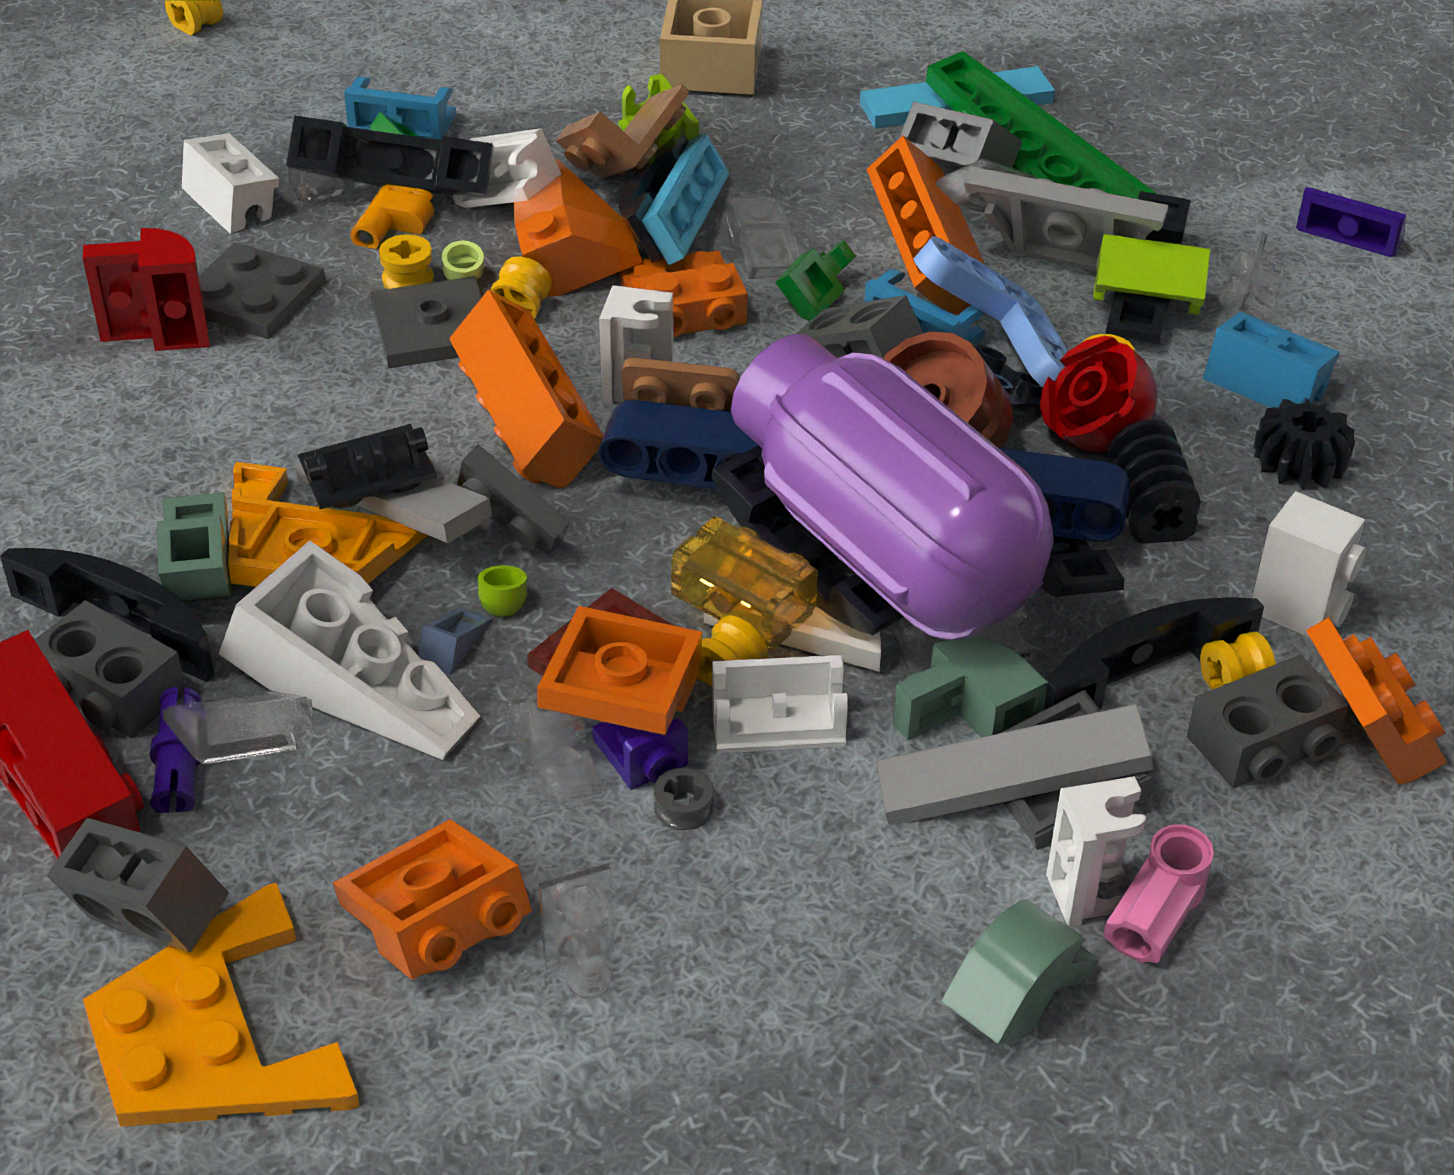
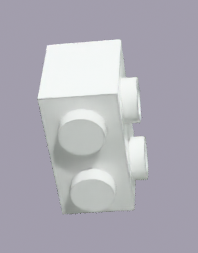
[1252,491,1367,637]

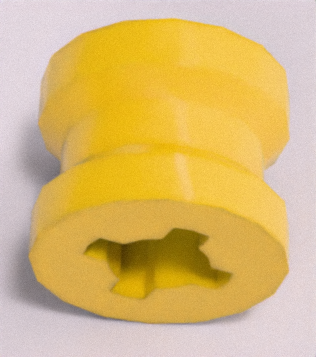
[165,0,223,36]
[379,234,434,289]
[490,256,552,320]
[698,615,769,686]
[1200,632,1276,690]

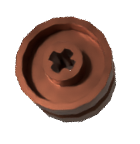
[883,332,1013,448]

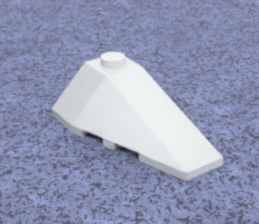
[219,541,480,760]

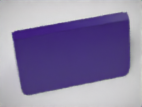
[1296,186,1406,257]

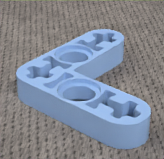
[914,236,1068,387]

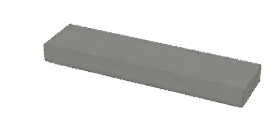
[294,439,493,543]
[876,704,1154,824]

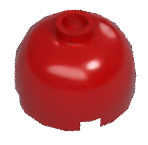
[1040,336,1158,453]

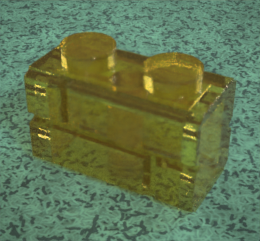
[671,516,818,650]

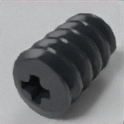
[1106,419,1201,544]

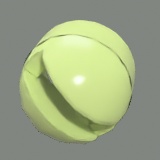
[442,241,484,282]

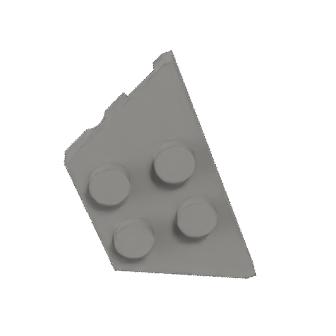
[963,166,1168,271]

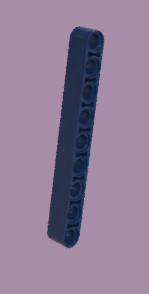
[598,400,1130,542]

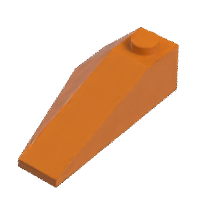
[513,159,643,297]

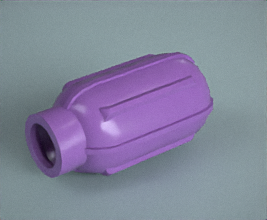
[731,334,1054,641]

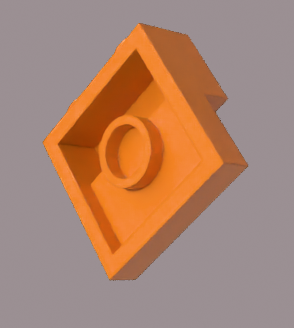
[618,250,748,338]
[537,606,702,735]
[1306,617,1447,785]
[332,819,532,980]

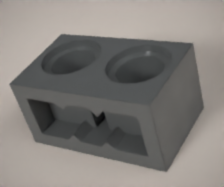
[899,101,1022,178]
[796,295,923,358]
[35,600,185,738]
[1187,655,1349,788]
[46,818,229,953]

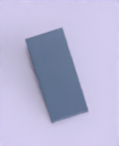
[418,607,493,675]

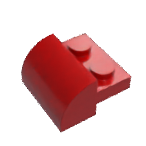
[82,228,210,351]

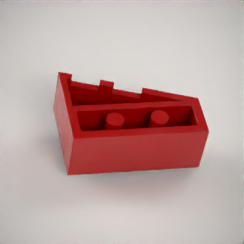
[0,630,144,860]

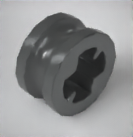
[654,768,713,830]

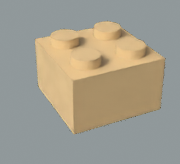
[660,0,763,95]

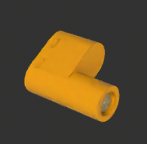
[350,184,435,249]

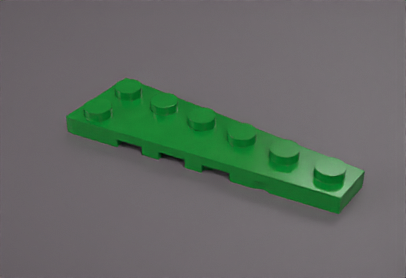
[925,51,1157,199]

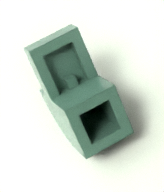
[157,492,233,602]
[893,637,1048,740]
[941,899,1100,1044]

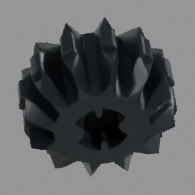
[1253,397,1355,491]

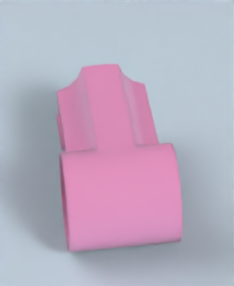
[1104,824,1214,963]

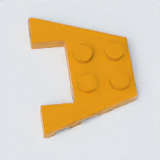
[228,462,428,587]
[82,882,360,1127]

